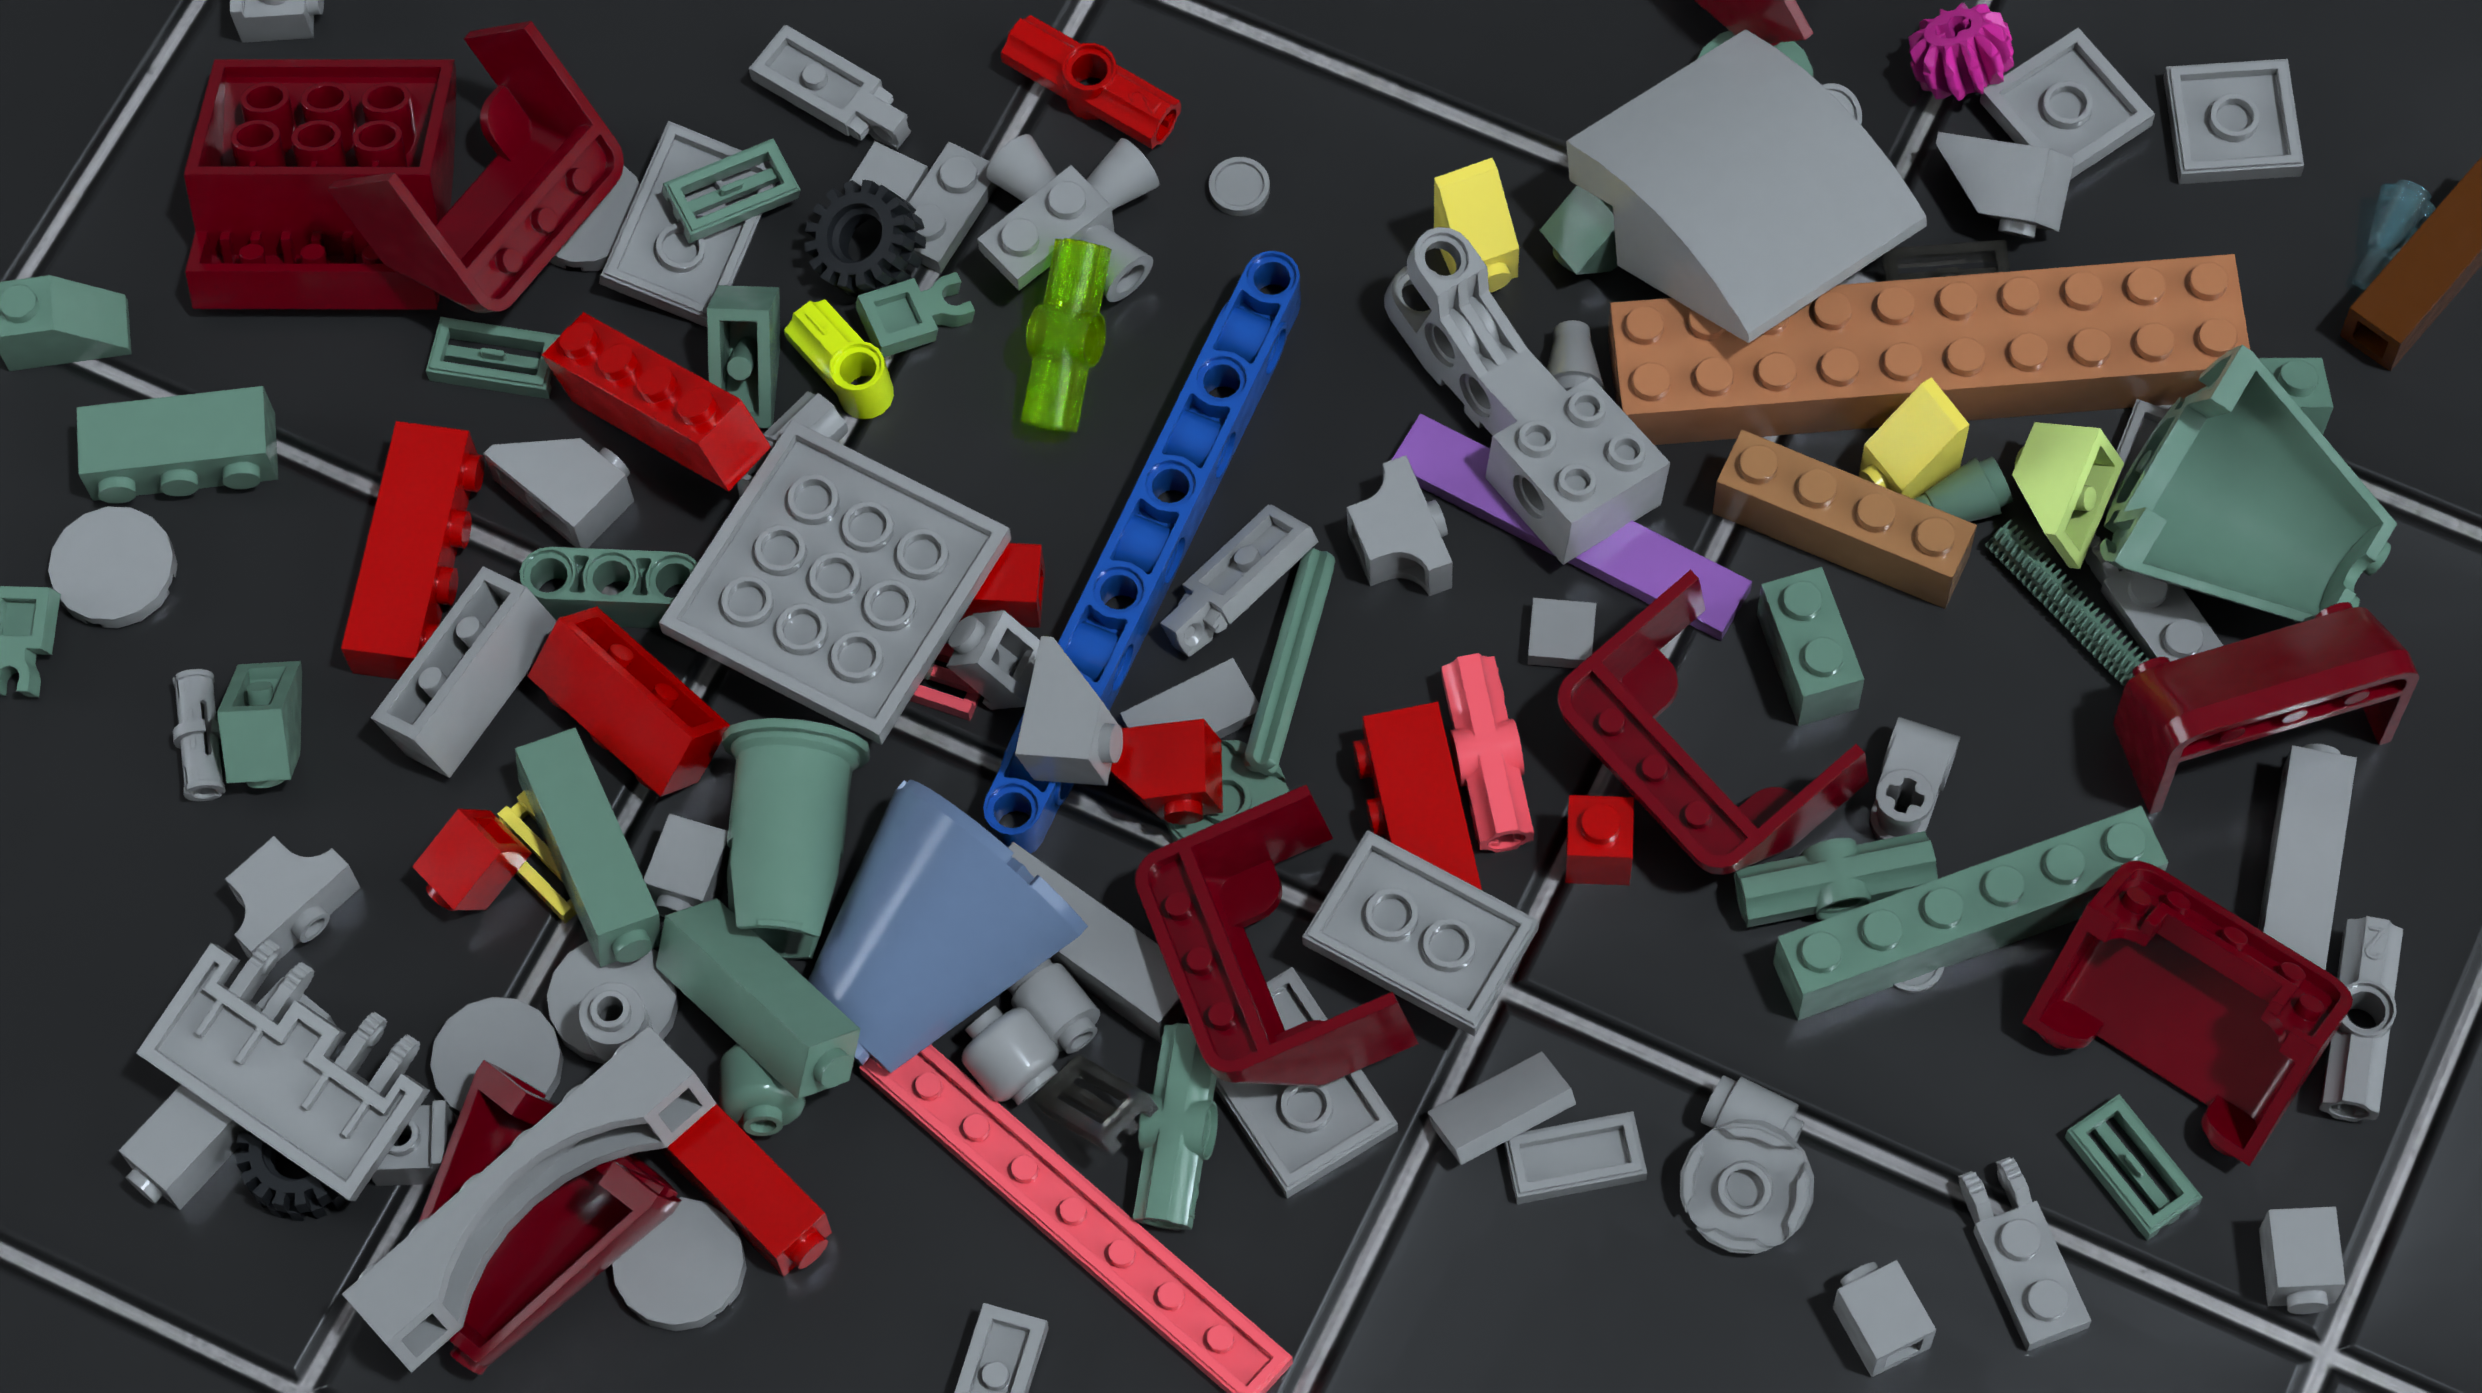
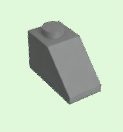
[1936,132,2074,239]
[484,438,634,548]
[1015,636,1123,786]

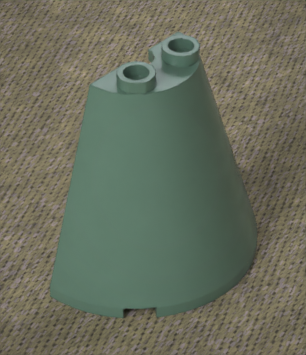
[2100,345,2397,623]

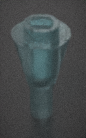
[2352,180,2436,290]

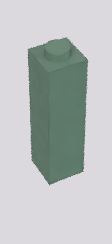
[515,727,661,967]
[656,898,861,1099]

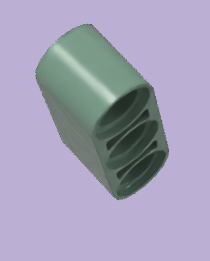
[519,547,697,629]

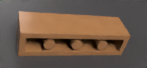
[1713,430,1977,609]

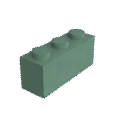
[76,386,278,504]

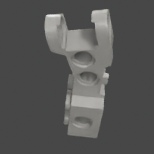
[1384,227,1670,565]

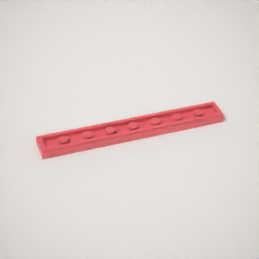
[859,1044,1293,1393]

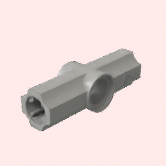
[2319,916,2403,1122]

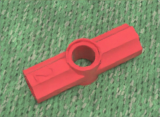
[1441,653,1534,853]

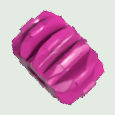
[1908,3,2014,101]

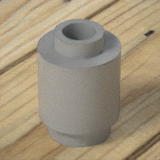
[1007,959,1100,1054]
[579,982,653,1062]
[1701,1075,1805,1142]

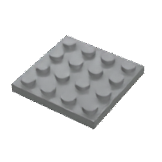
[659,419,1011,745]

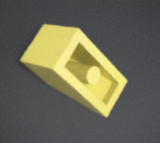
[1434,158,1519,293]
[1859,377,1970,499]

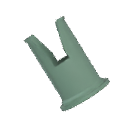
[722,718,870,961]

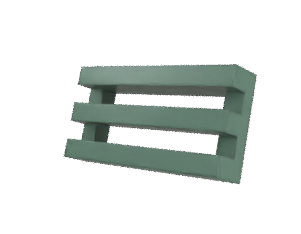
[662,139,801,243]
[426,317,560,399]
[2064,1094,2203,1241]

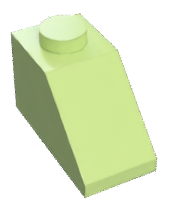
[2012,422,2124,569]

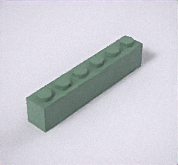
[1773,805,2169,1021]

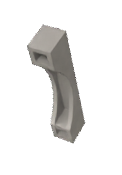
[342,1026,717,1373]

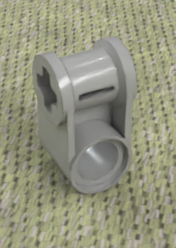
[1869,717,1961,840]

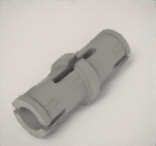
[173,669,225,801]

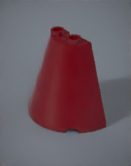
[418,1060,682,1375]

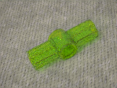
[1021,238,1112,433]

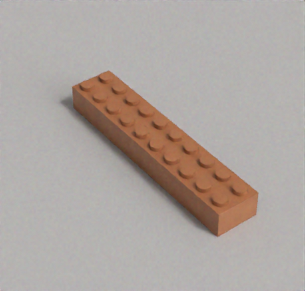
[1608,254,2250,445]

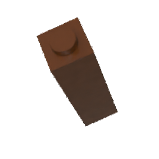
[2340,156,2482,371]

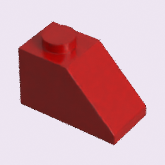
[1109,719,1223,825]

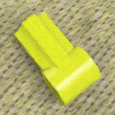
[784,299,894,419]

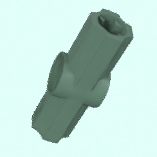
[1734,831,1938,928]
[1133,1023,1218,1231]

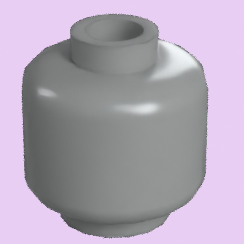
[962,1005,1059,1105]

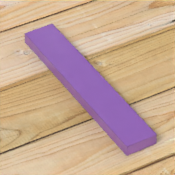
[1392,413,1752,641]

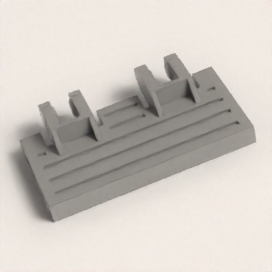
[136,939,430,1201]

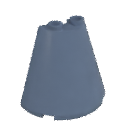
[808,779,1088,1073]

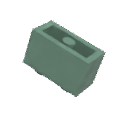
[1757,567,1864,726]

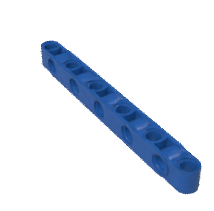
[983,251,1301,854]

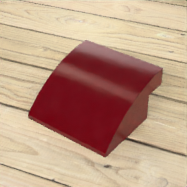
[184,59,456,310]

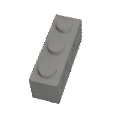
[371,566,557,778]

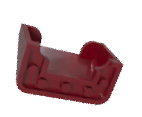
[2022,861,2353,1166]

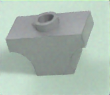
[1347,455,1453,596]
[225,836,361,962]

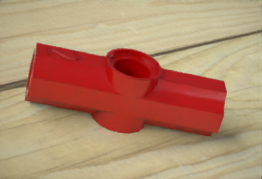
[1001,15,1181,149]

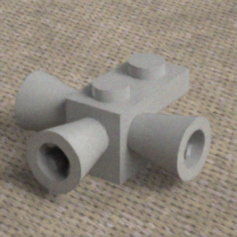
[977,134,1159,302]

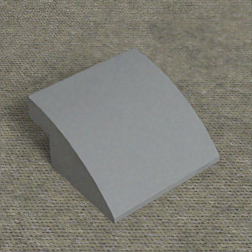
[1566,29,1927,343]

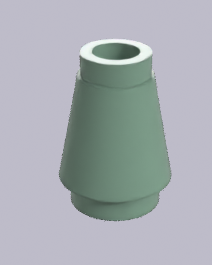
[1914,456,2013,522]

